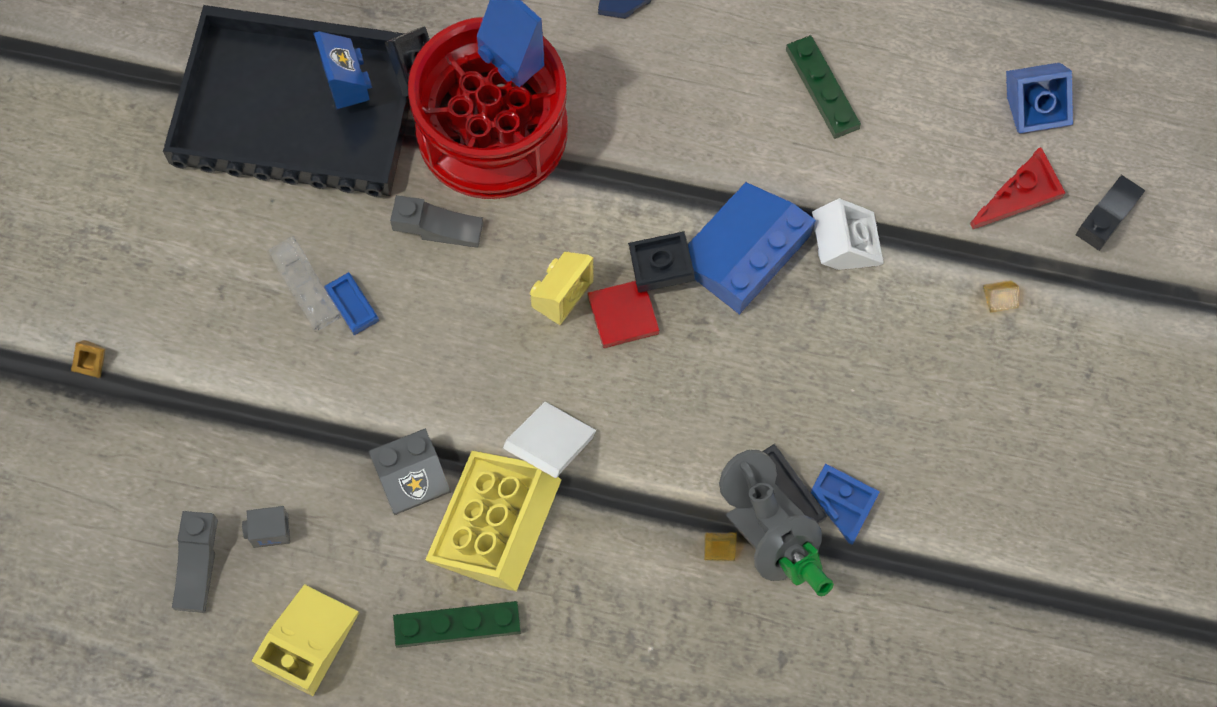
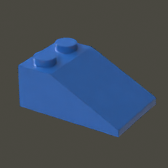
[477,0,544,87]

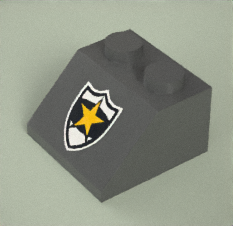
[369,428,451,515]

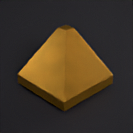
[71,340,106,378]

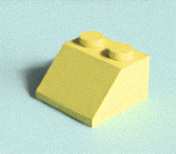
[530,252,593,325]

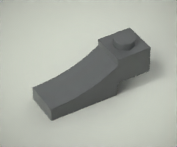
[390,195,483,248]
[172,511,218,613]

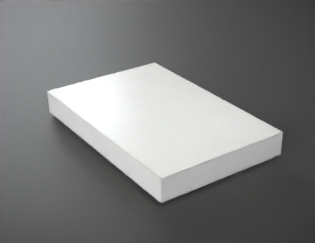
[503,402,596,478]

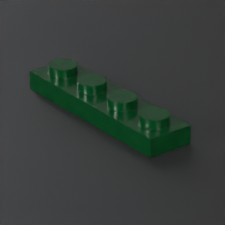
[786,35,861,139]
[393,601,521,648]

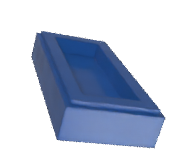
[324,272,379,335]

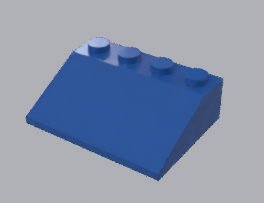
[688,182,816,315]

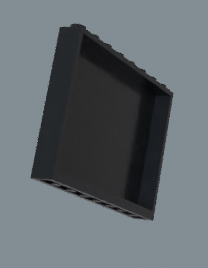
[163,5,410,197]

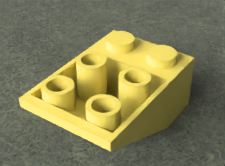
[252,584,359,696]

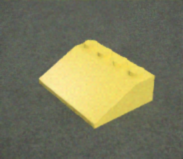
[425,451,561,592]

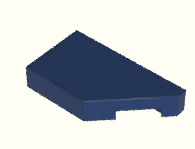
[598,0,651,19]

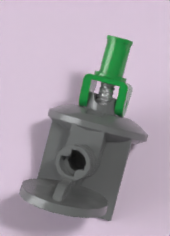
[719,450,834,596]

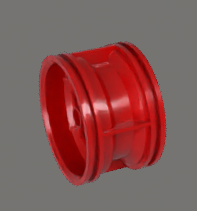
[408,17,568,199]

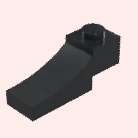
[1075,174,1145,251]

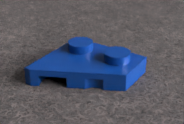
[811,463,880,545]

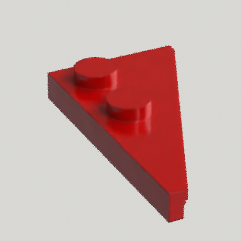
[970,147,1065,229]

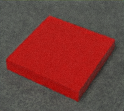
[588,281,660,349]

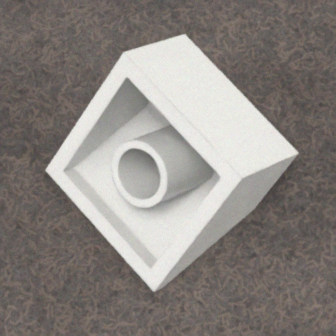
[812,198,884,270]

